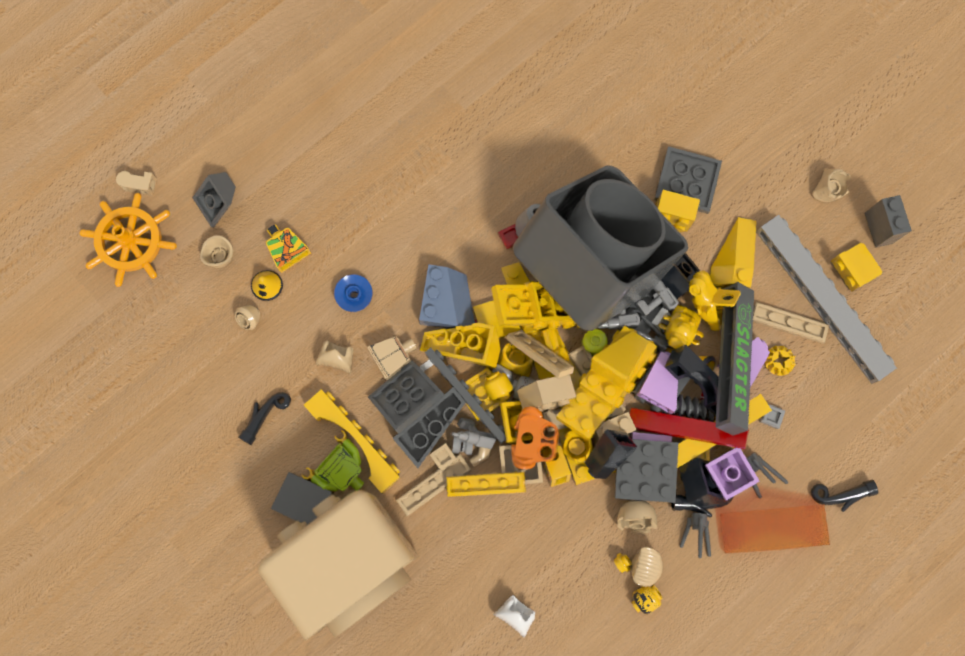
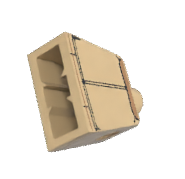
[367,336,417,381]

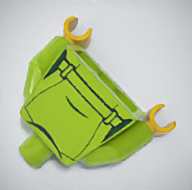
[302,430,364,491]

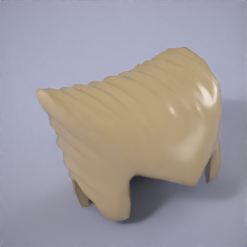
[812,168,851,202]
[316,340,353,374]
[630,547,663,587]

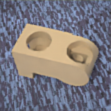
[116,171,157,196]

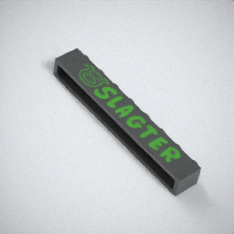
[715,282,754,435]

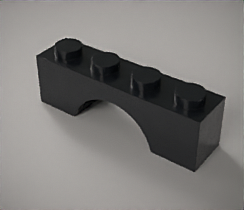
[664,345,718,417]

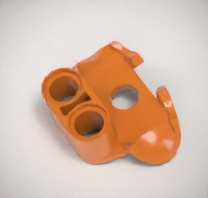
[511,406,559,469]

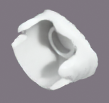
[493,596,535,638]

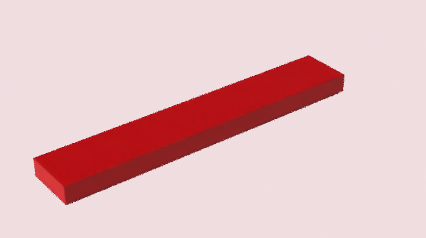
[630,408,749,449]

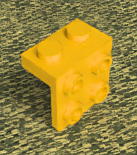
[831,243,882,292]

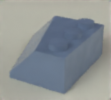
[419,264,475,329]

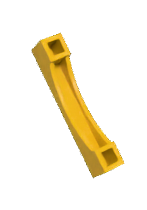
[304,389,400,494]

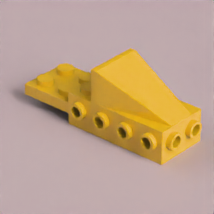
[491,281,580,334]
[556,326,658,441]

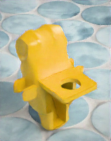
[689,270,741,331]
[659,305,704,353]

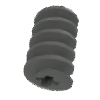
[671,394,714,422]

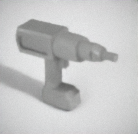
[636,280,679,316]
[598,309,640,329]
[452,418,496,449]

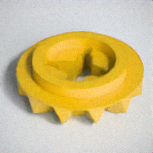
[765,345,796,376]

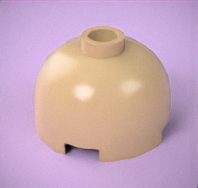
[617,500,657,534]

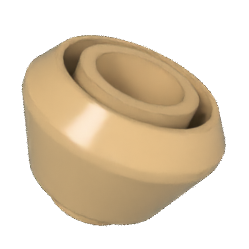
[235,305,260,330]

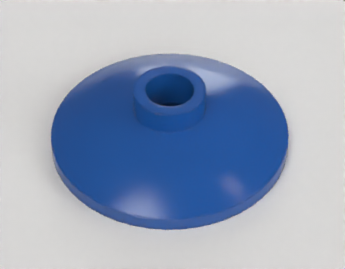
[334,274,373,312]

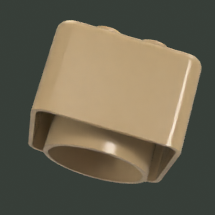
[258,490,419,640]

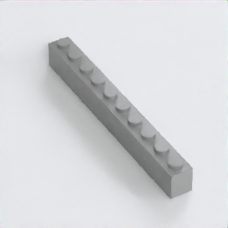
[756,215,897,384]

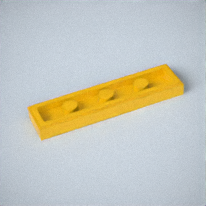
[446,472,526,497]

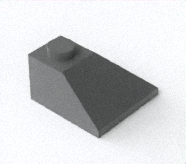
[192,172,236,228]

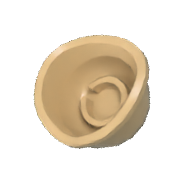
[200,235,234,268]

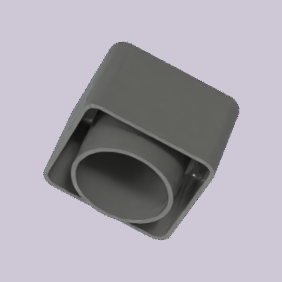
[513,165,688,331]

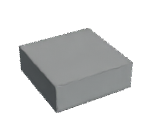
[760,404,785,429]

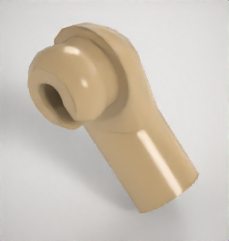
[469,447,491,467]

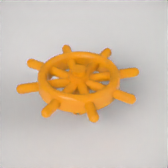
[79,193,177,287]

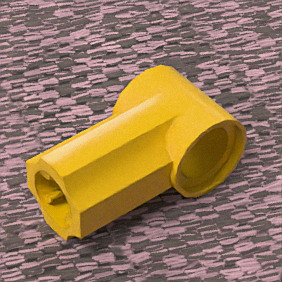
[541,328,569,362]

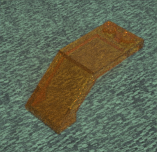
[720,505,830,554]

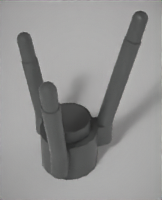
[637,314,669,354]
[746,452,788,499]
[680,513,711,558]

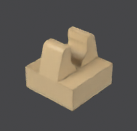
[430,443,457,471]

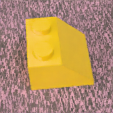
[500,401,533,445]

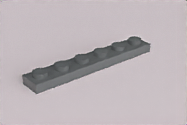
[425,348,506,444]

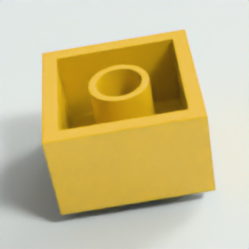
[655,190,700,232]

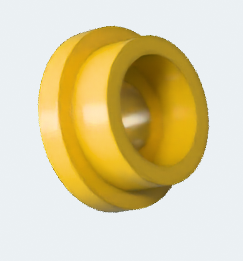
[614,553,632,573]

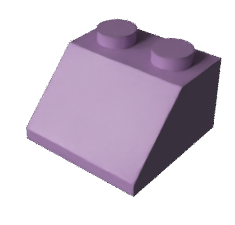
[705,448,760,501]

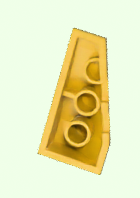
[710,217,757,288]
[420,323,500,368]

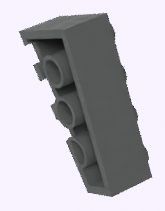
[393,387,466,468]

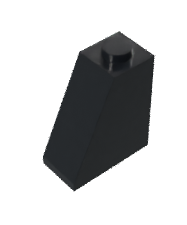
[585,429,638,479]

